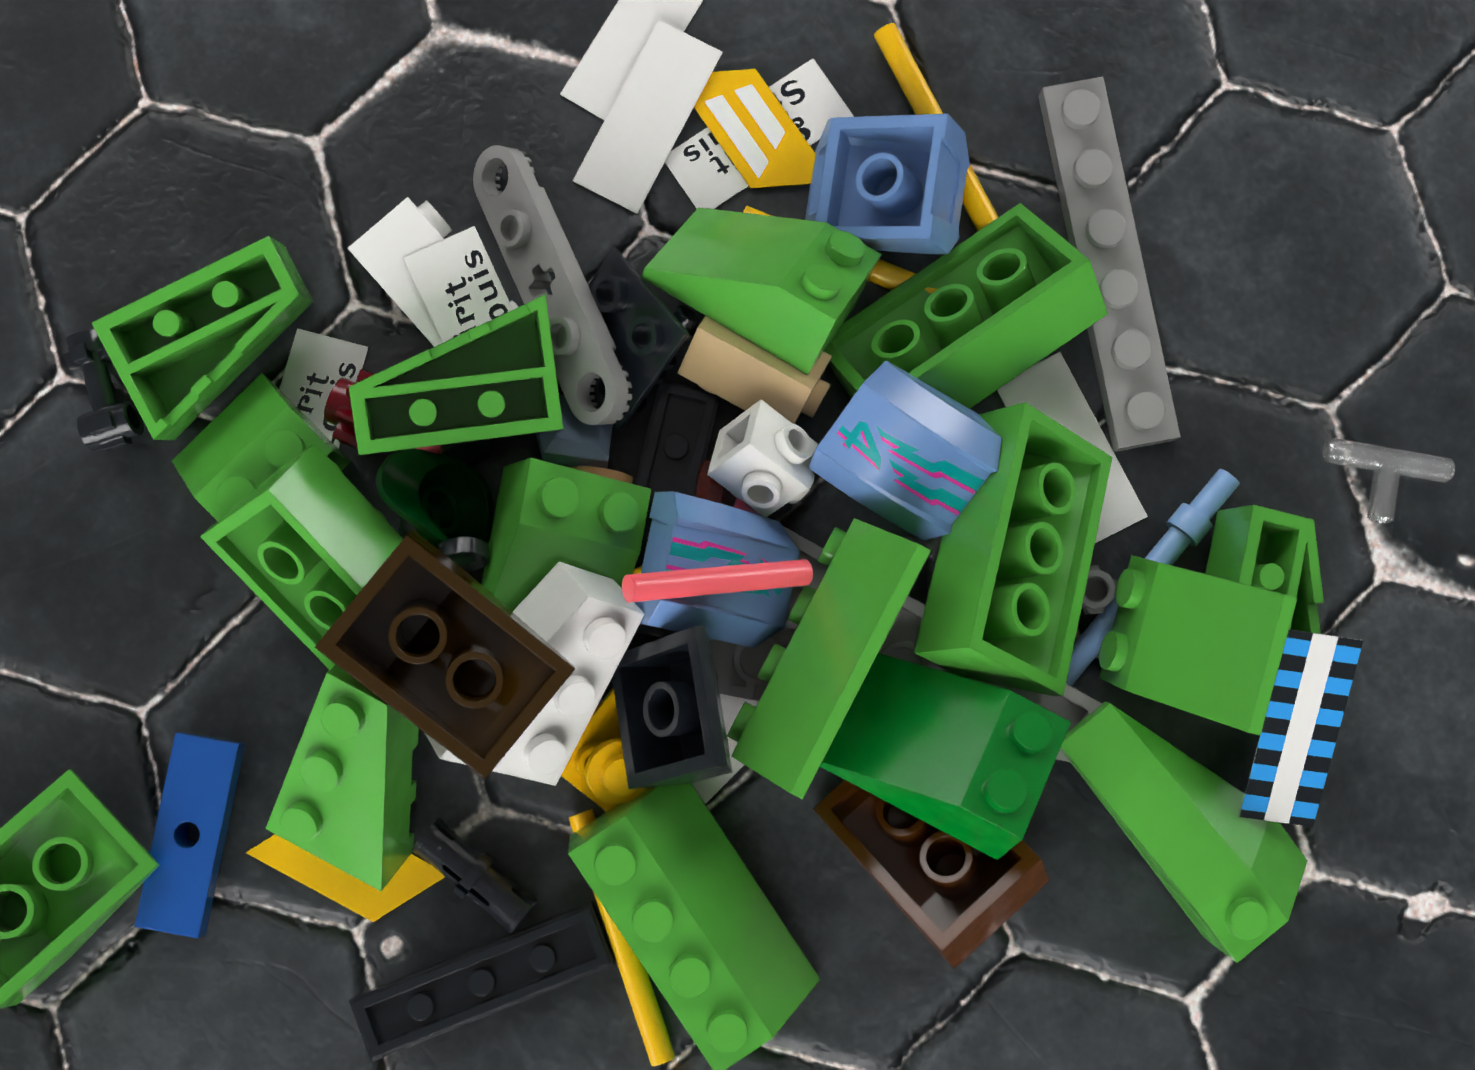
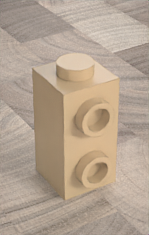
[677,316,832,424]

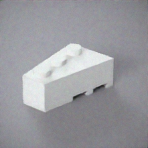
[348,197,518,347]
[424,562,645,786]

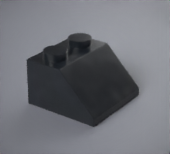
[612,626,732,789]

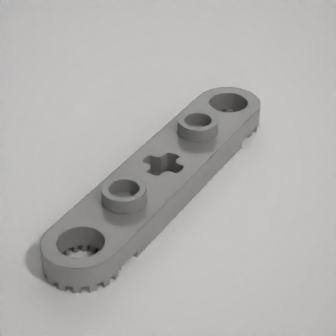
[473,145,632,425]

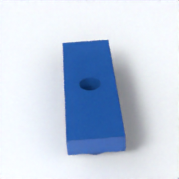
[134,732,245,938]

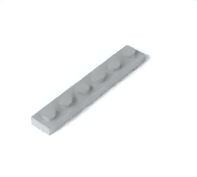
[1038,76,1181,452]

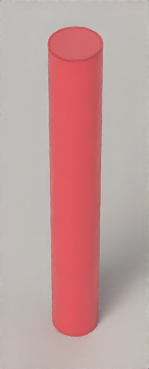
[622,559,813,603]

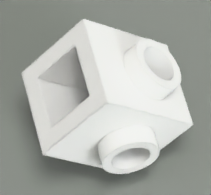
[707,399,818,517]

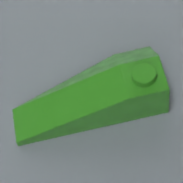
[1060,701,1308,963]

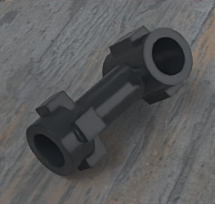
[64,329,144,452]

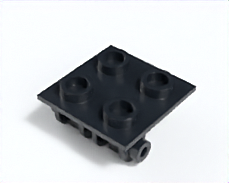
[588,248,698,430]

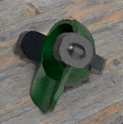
[376,438,493,572]

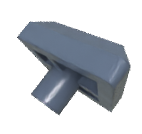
[535,393,613,469]

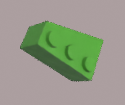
[266,665,419,891]

